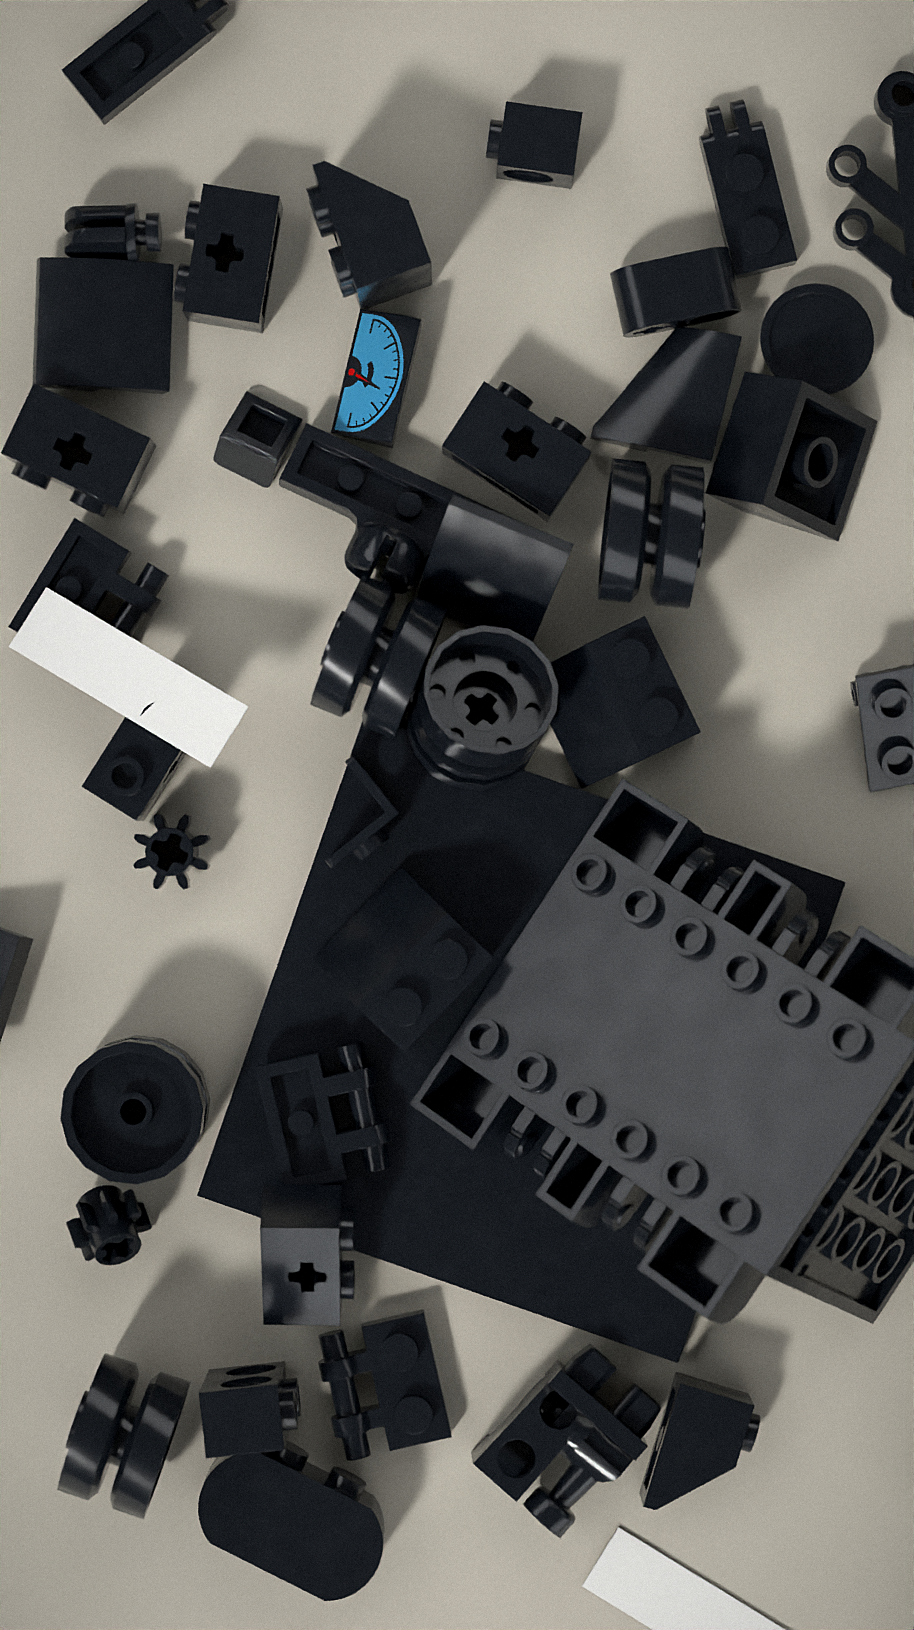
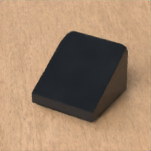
[213,391,303,488]

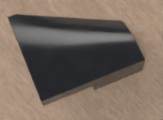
[590,327,742,464]

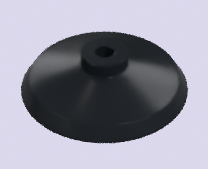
[760,283,874,395]

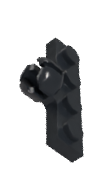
[279,423,527,594]

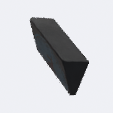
[331,309,422,448]

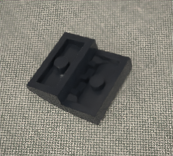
[32,257,174,394]
[413,495,574,641]

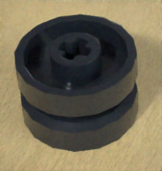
[598,458,706,609]
[310,575,447,740]
[60,1035,210,1185]
[57,1353,191,1519]

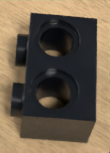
[199,1361,301,1459]

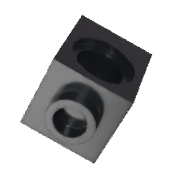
[486,101,583,189]

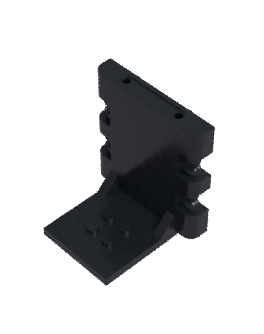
[410,778,914,1324]

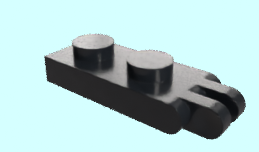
[62,0,229,125]
[699,99,797,280]

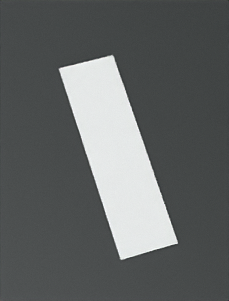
[9,587,249,768]
[582,1527,786,1630]

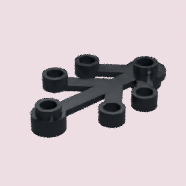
[826,71,914,319]

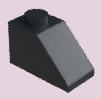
[639,1372,760,1510]

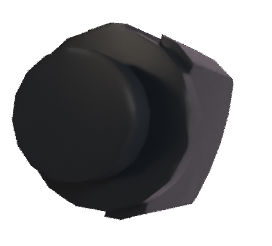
[64,203,162,261]

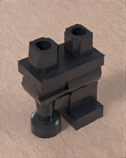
[471,1344,661,1538]

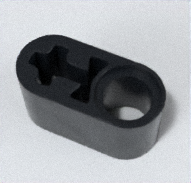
[610,247,742,338]

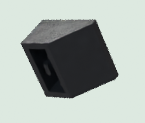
[306,161,432,310]

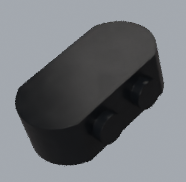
[198,1441,385,1601]

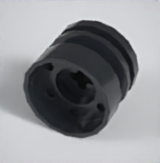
[407,625,558,791]

